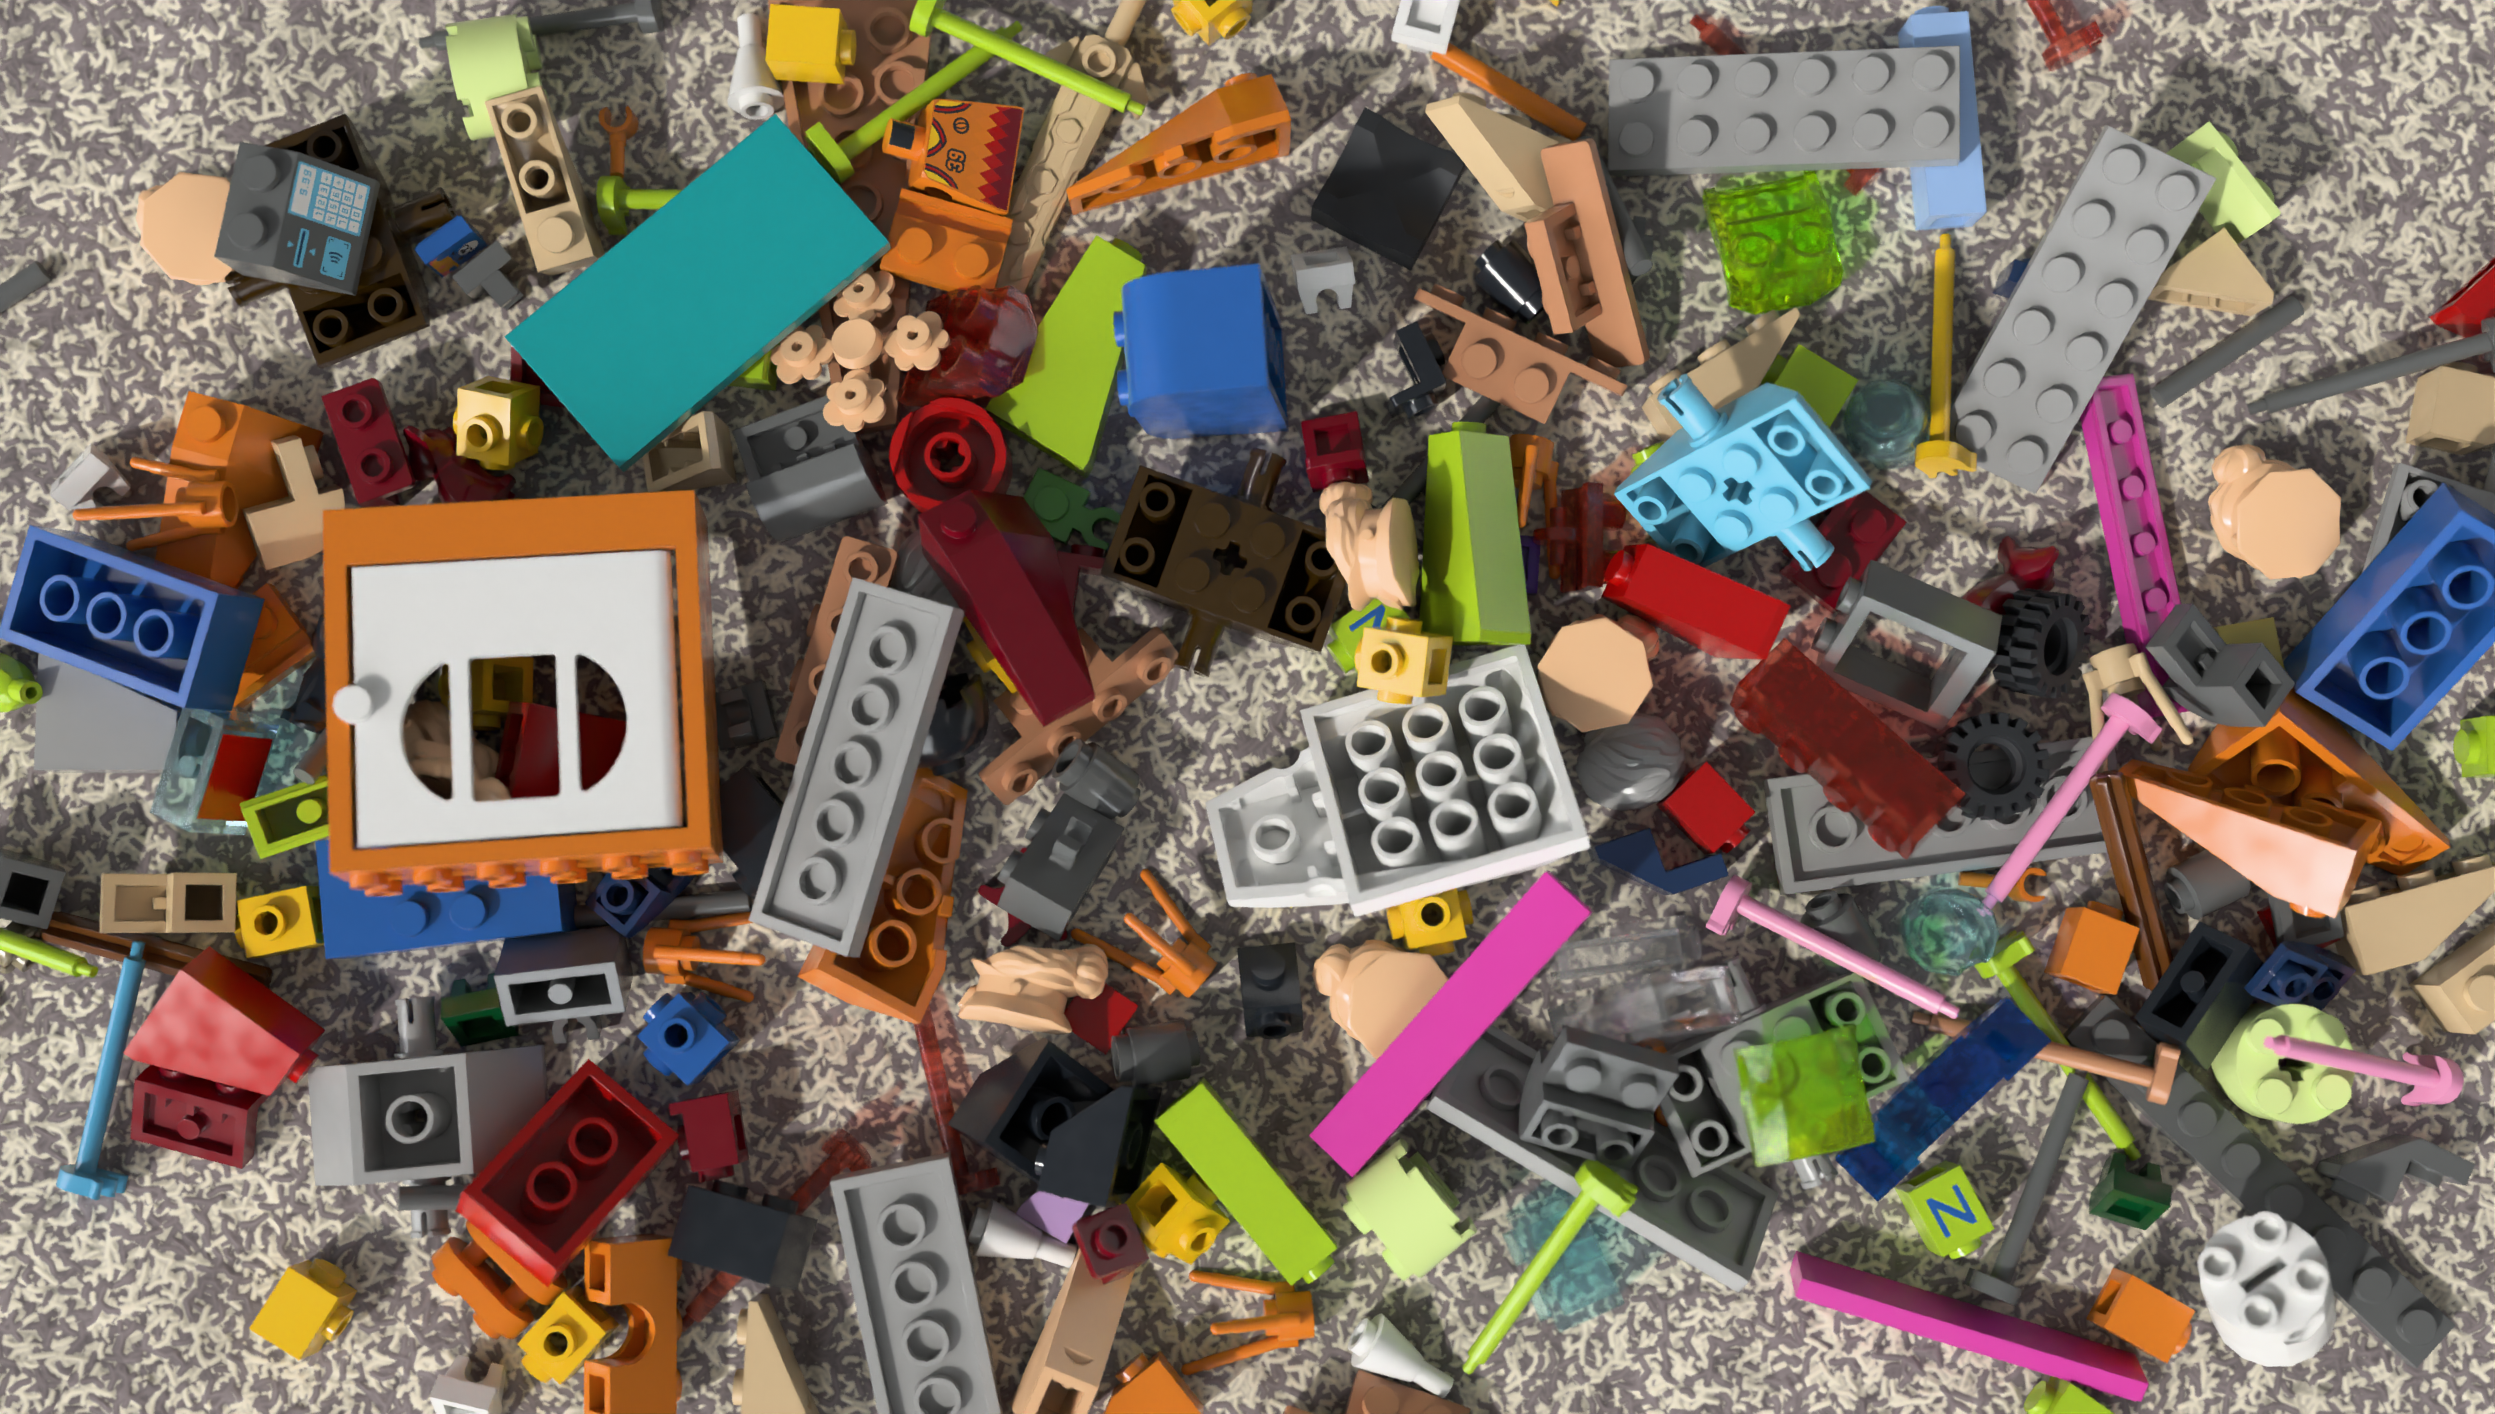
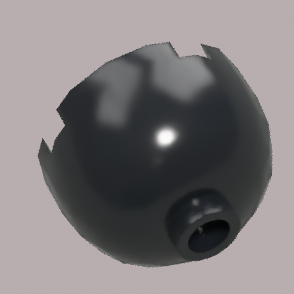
[917,673,990,776]

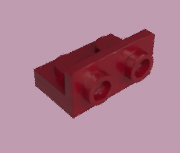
[321,378,416,508]
[1779,490,1907,614]
[130,1065,269,1169]

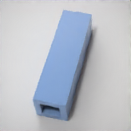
[1898,6,1987,230]

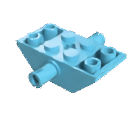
[1614,374,1872,571]

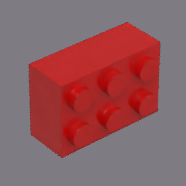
[456,1059,679,1288]

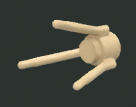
[2082,643,2194,774]

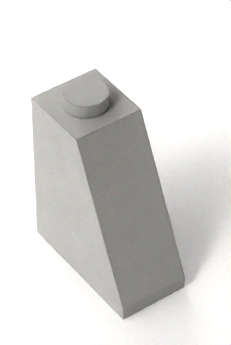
[34,653,206,773]

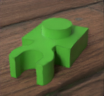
[1024,467,1121,553]

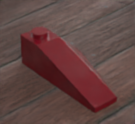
[918,489,1095,727]

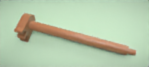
[1912,1011,2181,1105]

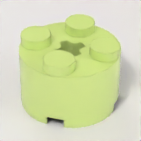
[445,14,550,140]
[2211,1002,2355,1124]
[1343,1138,1477,1281]

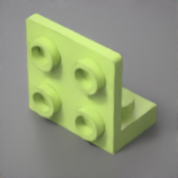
[2166,121,2281,244]

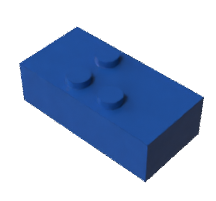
[2283,482,2495,751]
[0,525,265,711]
[315,834,579,959]

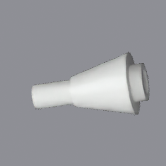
[728,13,785,120]
[967,1199,1077,1268]
[1348,1314,1454,1398]

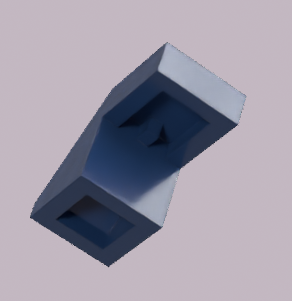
[1588,828,1729,895]

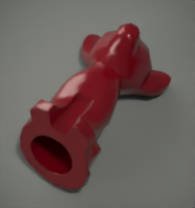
[403,425,516,504]
[1962,536,2059,615]

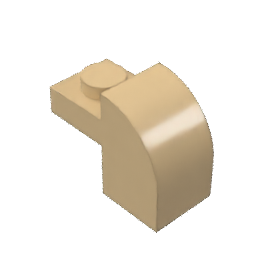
[242,435,345,570]
[99,872,237,933]

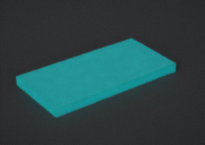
[505,114,891,473]

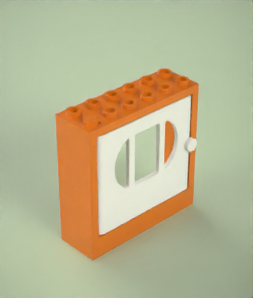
[322,490,724,897]

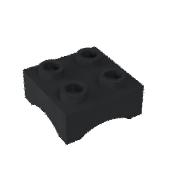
[1311,108,1465,271]

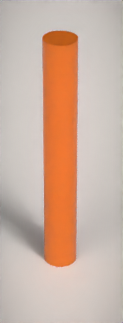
[1431,42,1587,141]

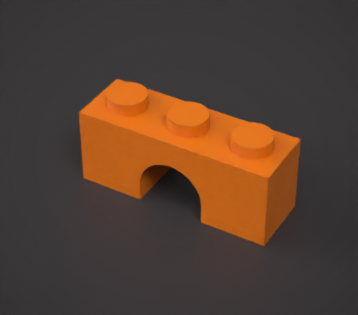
[584,1234,682,1414]

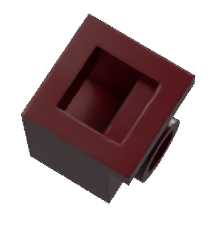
[669,1090,749,1182]

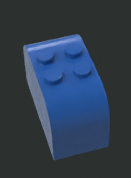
[1114,264,1289,439]

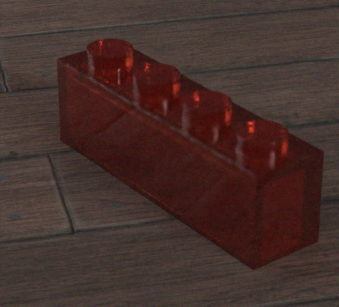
[1730,638,1966,860]

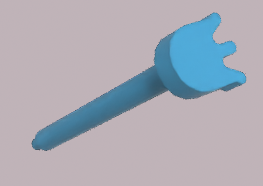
[56,940,146,1200]

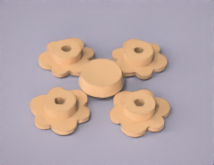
[770,266,950,432]

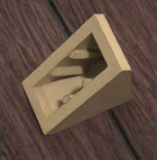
[2147,227,2274,316]
[643,411,737,492]

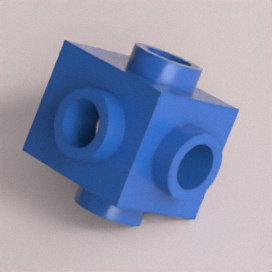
[637,992,740,1086]

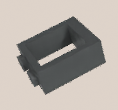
[1811,560,2002,731]

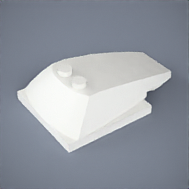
[1205,645,1590,917]

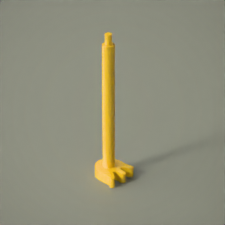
[1915,234,1977,479]

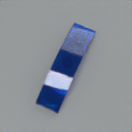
[1835,996,2051,1202]

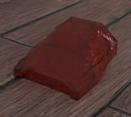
[896,285,1038,407]

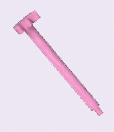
[1978,693,2163,914]
[1706,875,1960,1019]
[2264,1035,2464,1107]

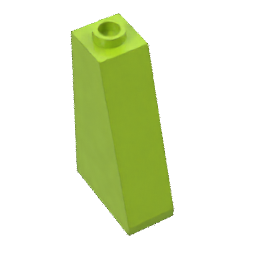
[985,235,1147,479]
[1420,422,1531,646]
[1155,1077,1338,1286]

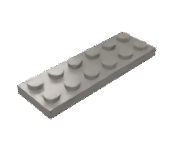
[1608,46,1960,176]
[1950,125,2217,495]
[748,577,965,958]
[1763,737,2118,895]
[1426,1025,1779,1293]
[830,1152,1004,1414]

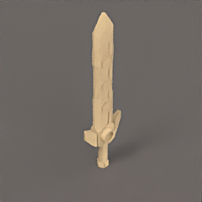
[963,0,1149,338]

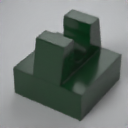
[441,973,519,1047]
[2089,1152,2172,1230]

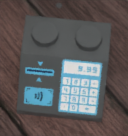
[214,142,380,296]

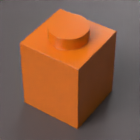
[2044,901,2140,995]
[2086,1268,2195,1364]

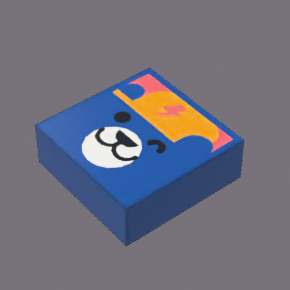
[414,215,488,278]

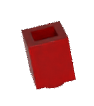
[1656,761,1756,855]

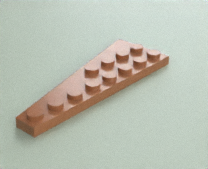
[768,0,932,435]

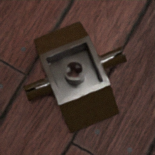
[225,114,456,369]
[1100,448,1346,678]

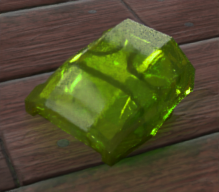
[1702,170,1844,315]
[1732,1023,1875,1167]

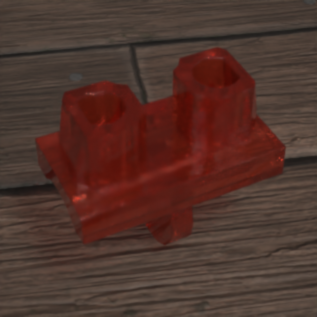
[1533,482,1626,593]

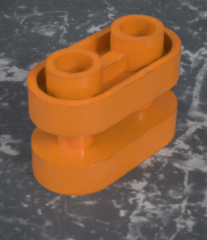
[431,1220,568,1339]

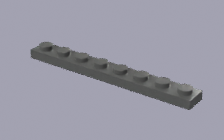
[2063,995,2455,1368]

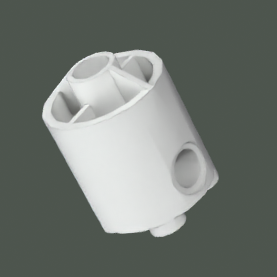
[2198,1212,2337,1367]

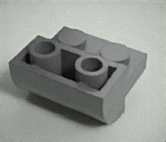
[732,396,888,543]
[1519,1025,1679,1171]

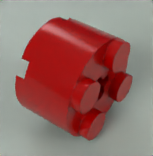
[889,397,1013,513]

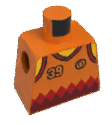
[882,98,1025,216]

